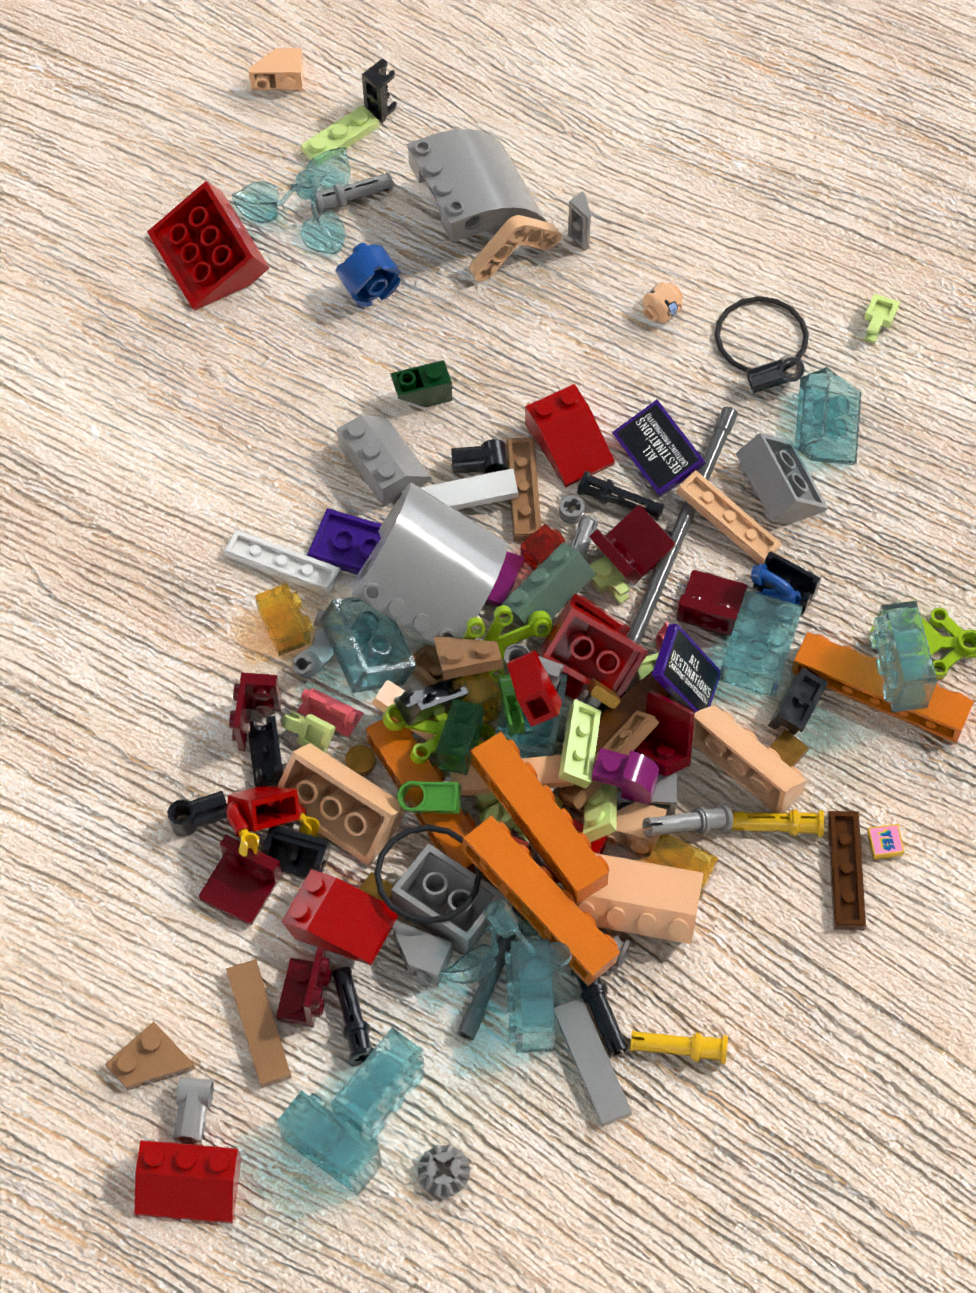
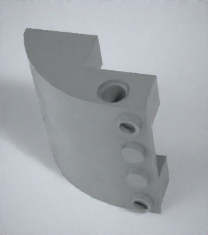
[407,129,547,243]
[351,482,508,645]

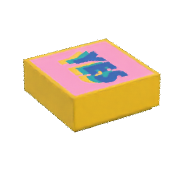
[867,824,905,860]

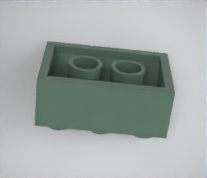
[501,542,596,628]

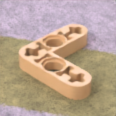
[469,215,562,282]

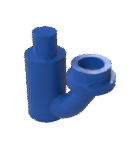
[751,564,801,611]

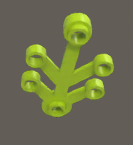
[462,605,553,683]
[868,605,976,680]
[383,700,496,771]

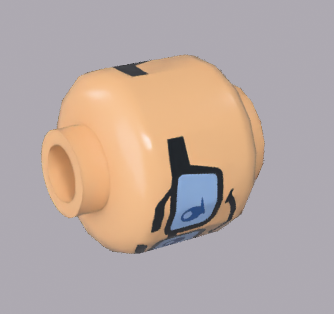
[642,282,683,323]

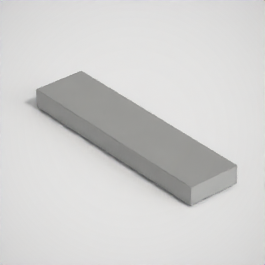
[553,998,632,1127]

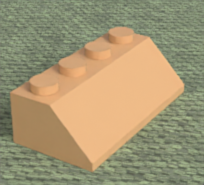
[692,705,806,813]
[277,743,408,865]
[575,853,704,944]

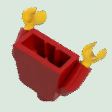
[225,786,320,857]

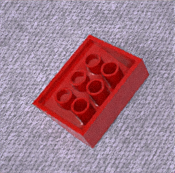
[147,181,270,310]

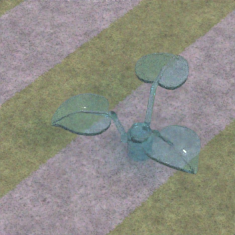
[232,147,351,254]
[441,899,572,984]

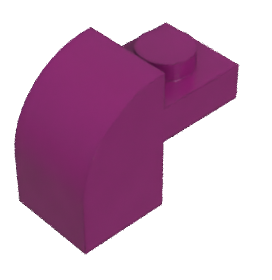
[592,748,659,806]

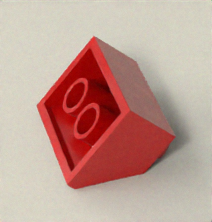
[135,1140,242,1224]

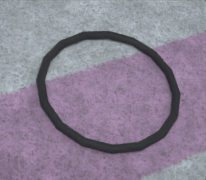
[714,296,809,373]
[374,825,482,924]

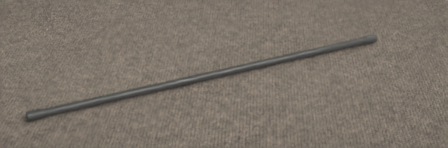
[457,406,738,1041]

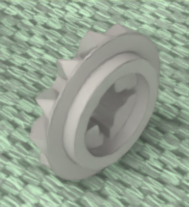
[418,1144,470,1197]

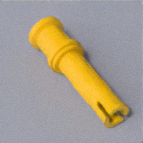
[731,809,824,837]
[630,1030,728,1064]

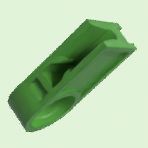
[498,674,525,737]
[397,781,462,814]

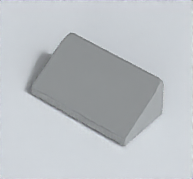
[568,191,591,250]

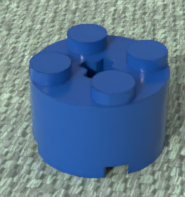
[335,243,401,307]

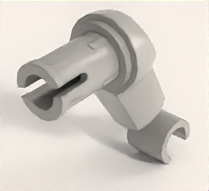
[292,609,334,678]

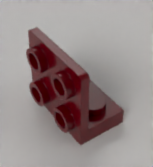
[589,505,676,585]
[676,570,748,636]
[229,672,282,752]
[634,691,695,777]
[199,835,282,925]
[276,947,332,1027]

